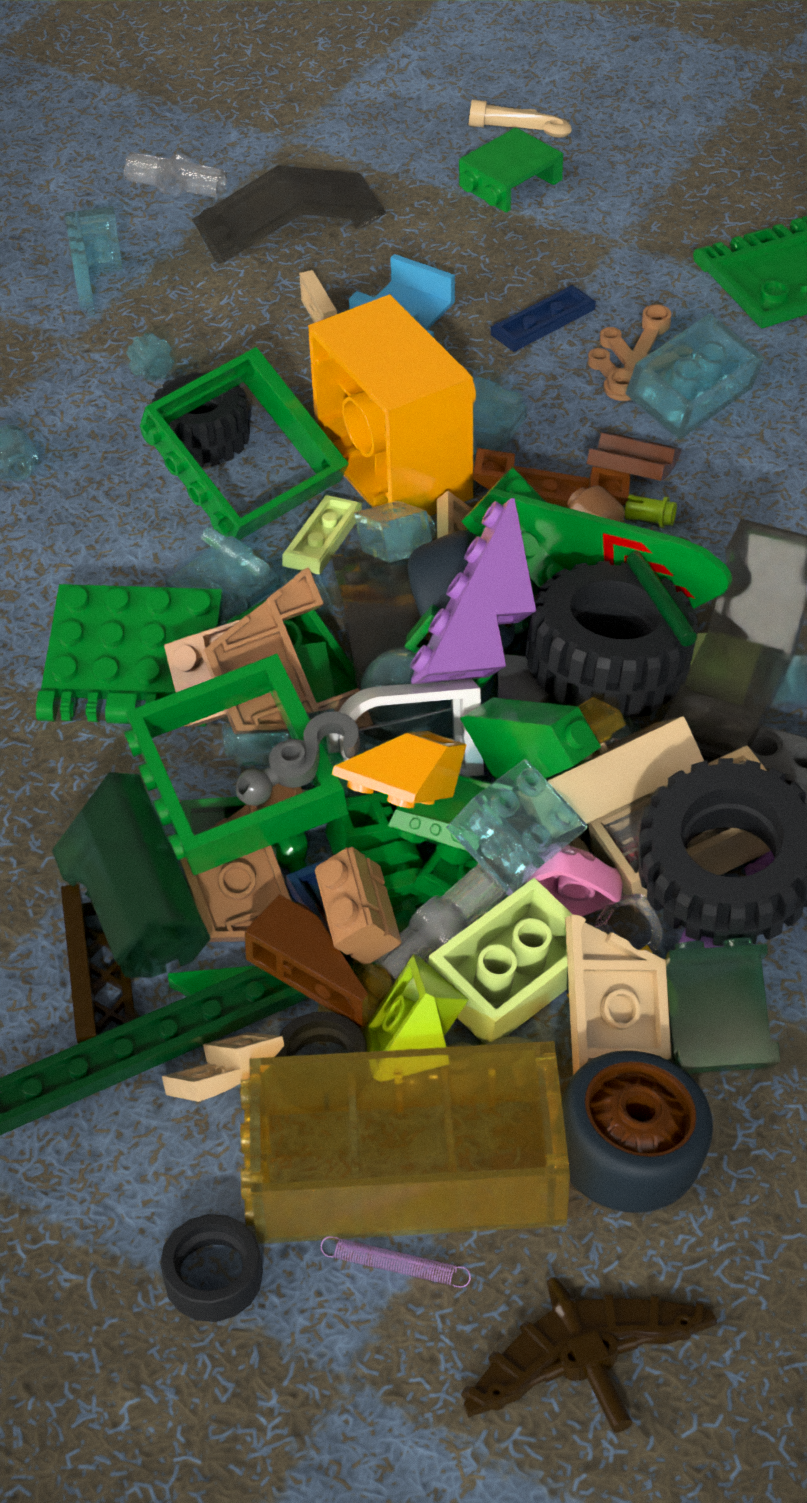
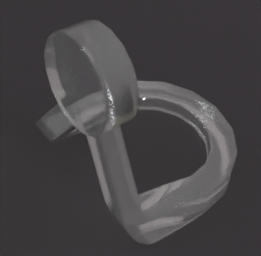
[595,889,662,953]

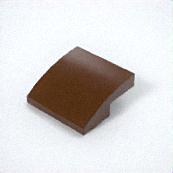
[586,432,682,481]

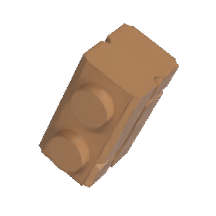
[315,847,402,965]

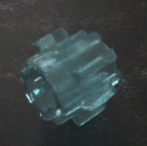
[126,333,174,381]

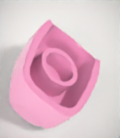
[527,844,623,916]

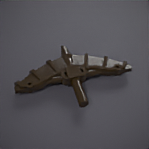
[461,1277,717,1433]

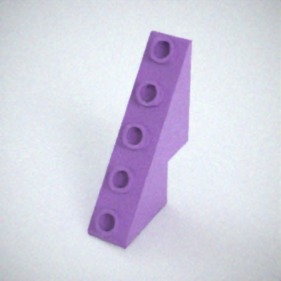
[410,498,536,685]

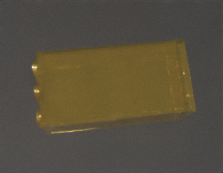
[240,1041,570,1244]

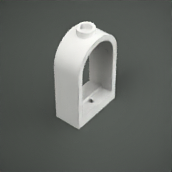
[326,679,484,776]

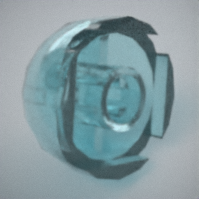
[361,647,448,737]

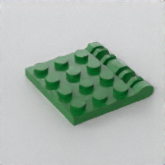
[693,216,807,329]
[36,584,224,727]

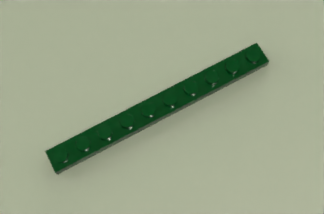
[0,900,433,1135]

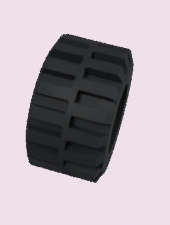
[152,371,250,467]

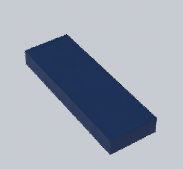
[491,285,596,352]

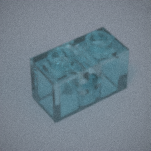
[354,501,435,563]

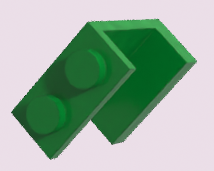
[459,127,563,213]

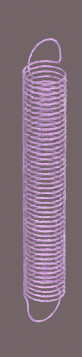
[321,1236,470,1288]

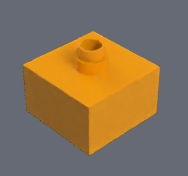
[308,294,476,532]

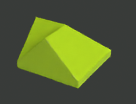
[362,954,469,1078]

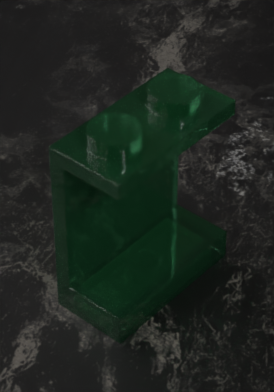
[664,938,781,1074]

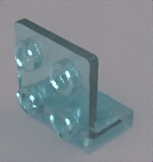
[446,759,588,896]

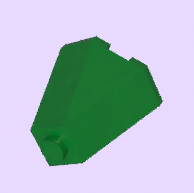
[460,697,601,793]

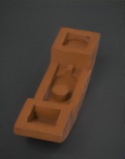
[473,448,630,508]

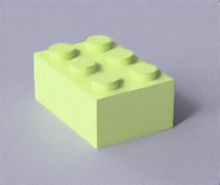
[428,878,573,1045]

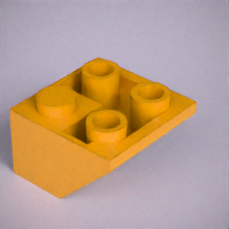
[332,731,467,808]

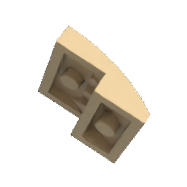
[162,1032,284,1102]

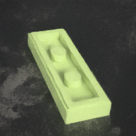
[282,495,362,575]

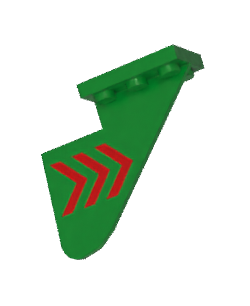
[461,467,732,609]

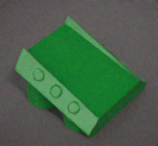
[387,774,513,865]

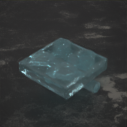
[473,377,527,455]
[165,527,281,626]

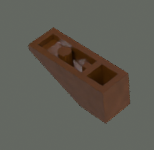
[245,894,368,1029]

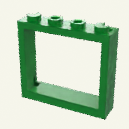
[139,347,349,544]
[124,654,349,876]

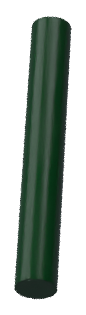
[626,552,697,646]

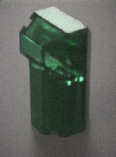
[52,772,211,978]

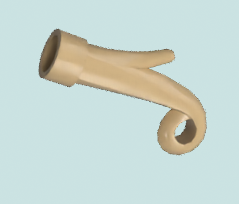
[469,99,572,138]

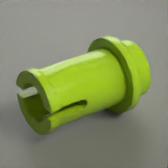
[625,494,677,528]

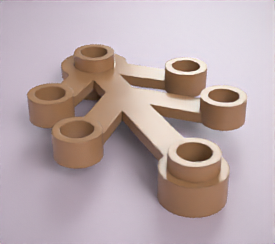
[588,305,691,401]

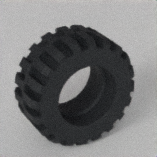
[525,561,698,718]
[638,758,807,947]

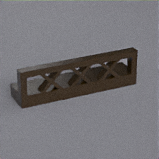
[61,884,136,1044]

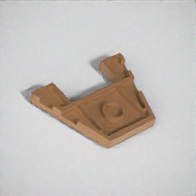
[202,568,373,734]
[179,783,329,942]

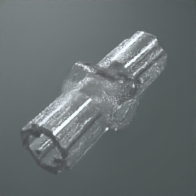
[124,152,227,198]
[374,864,506,984]

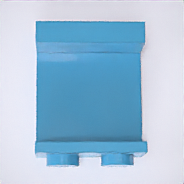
[349,254,455,330]

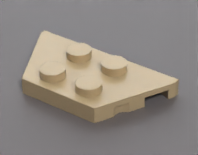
[565,915,671,1075]

